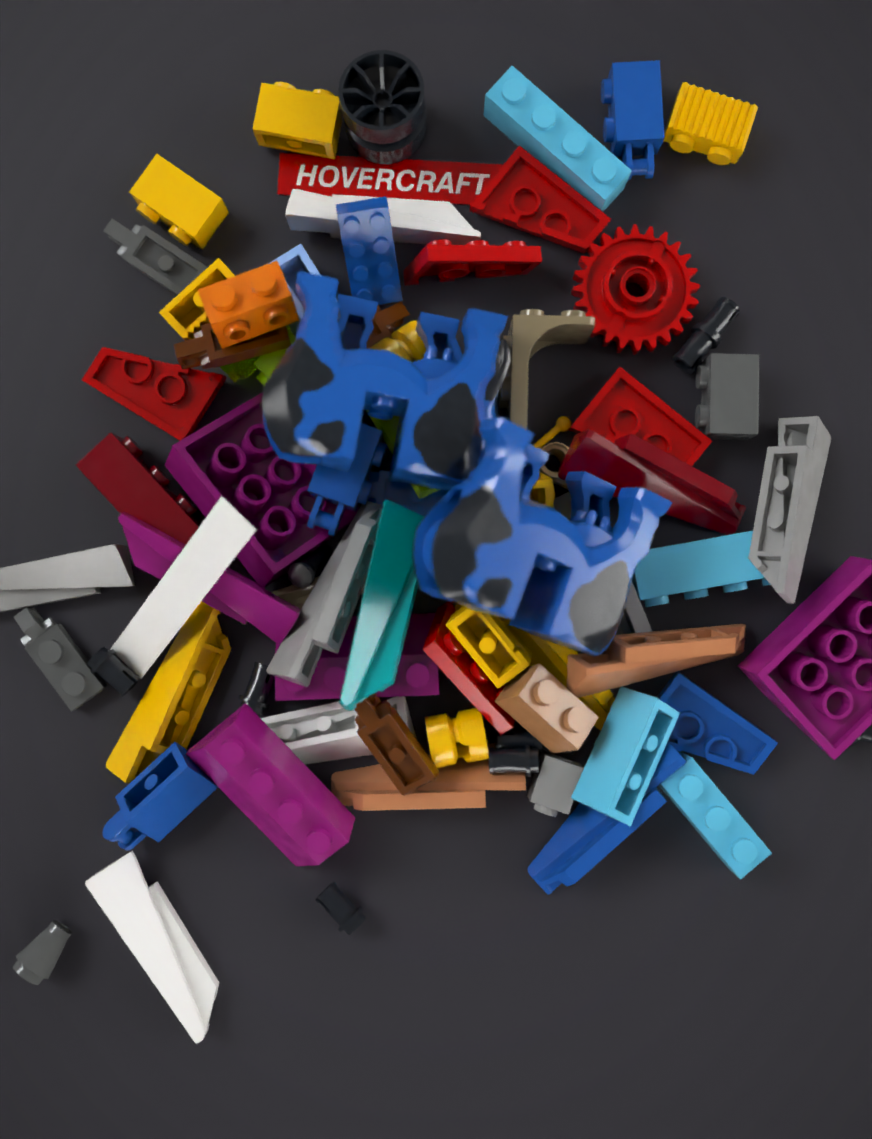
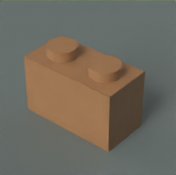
[495,664,599,753]

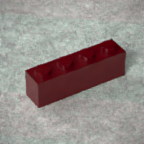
[75,432,201,545]

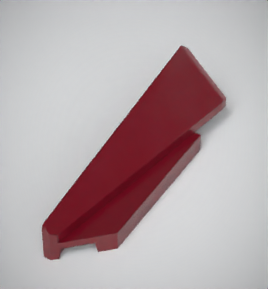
[558,429,746,535]

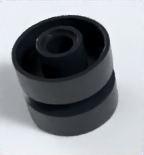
[338,50,427,164]

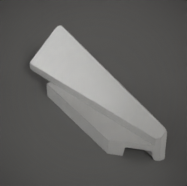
[267,501,383,687]

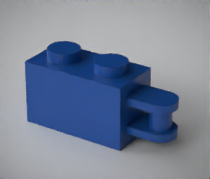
[601,60,665,180]
[307,423,388,536]
[103,742,218,851]

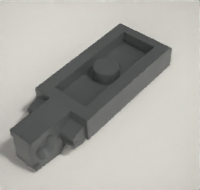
[103,219,208,296]
[13,607,107,712]

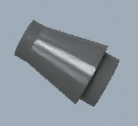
[13,920,72,985]

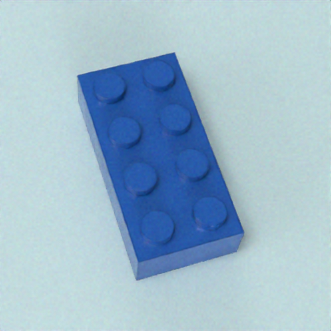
[336,196,403,305]

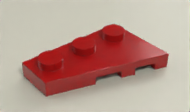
[469,145,611,254]
[403,239,542,286]
[82,347,227,441]
[568,367,712,466]
[422,601,515,735]

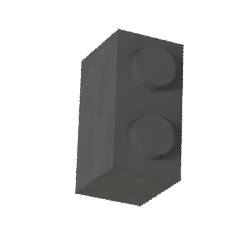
[695,353,759,441]

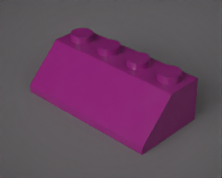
[275,613,439,701]
[186,703,356,867]

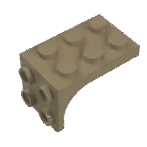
[499,309,595,430]

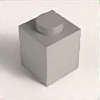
[527,752,584,817]

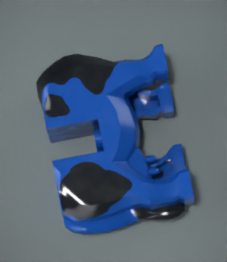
[261,271,510,490]
[412,417,672,657]

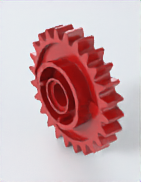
[571,224,700,355]

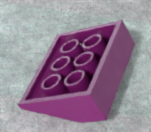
[165,392,360,588]
[738,556,872,760]

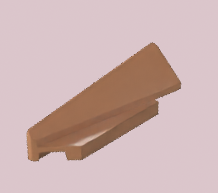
[566,624,746,698]
[331,743,526,811]

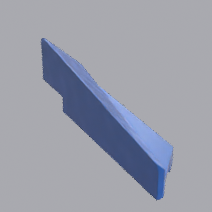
[527,741,687,895]

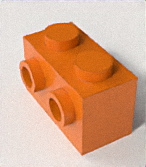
[198,261,300,349]

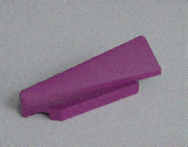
[118,512,300,645]

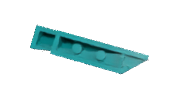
[340,500,424,711]

